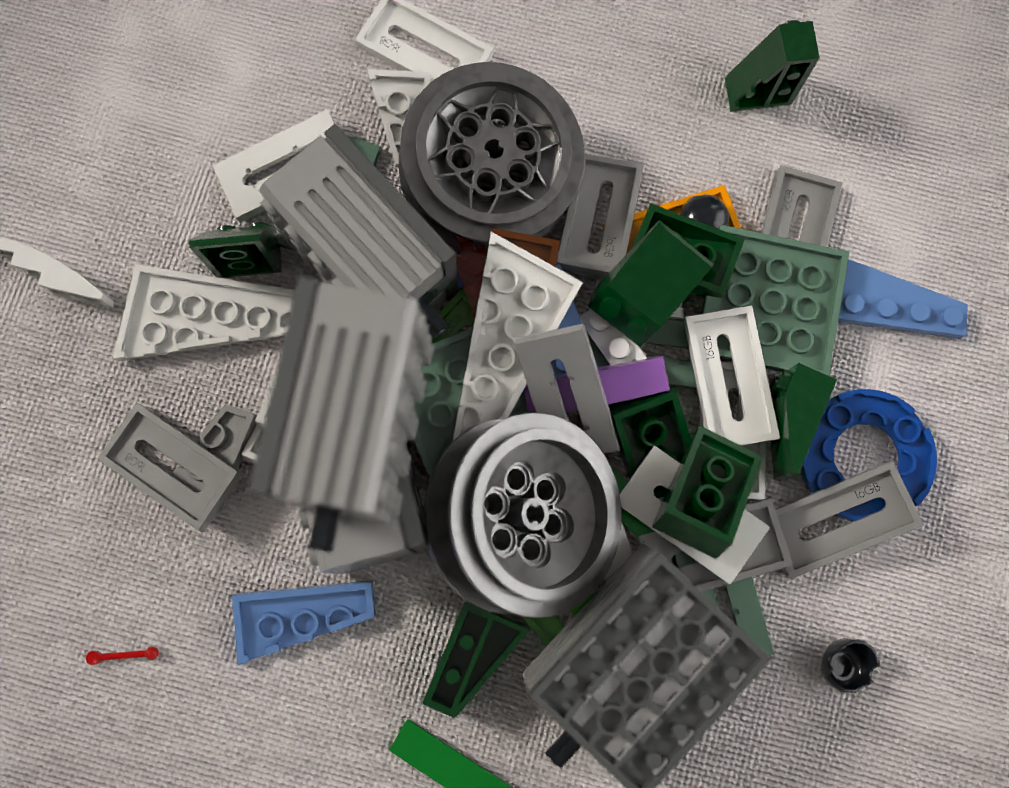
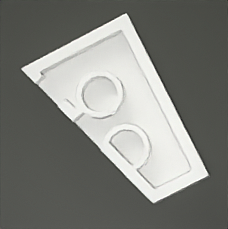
[367,69,431,168]

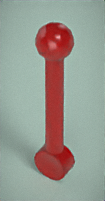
[86,646,159,665]

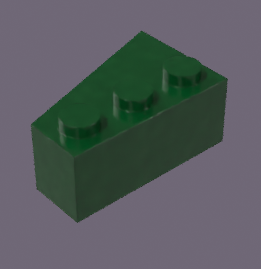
[724,20,820,112]
[422,601,530,718]

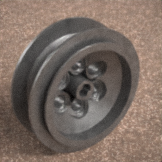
[398,62,584,255]
[424,413,622,617]

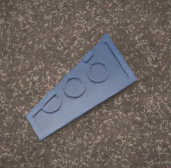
[838,259,968,339]
[232,580,376,665]

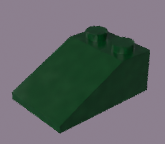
[632,203,745,298]
[587,220,713,347]
[189,222,282,278]
[769,363,837,482]
[608,385,691,499]
[652,426,763,559]

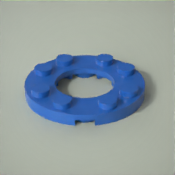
[800,389,937,522]

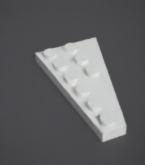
[453,232,583,441]
[112,264,295,362]

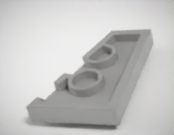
[171,404,258,511]

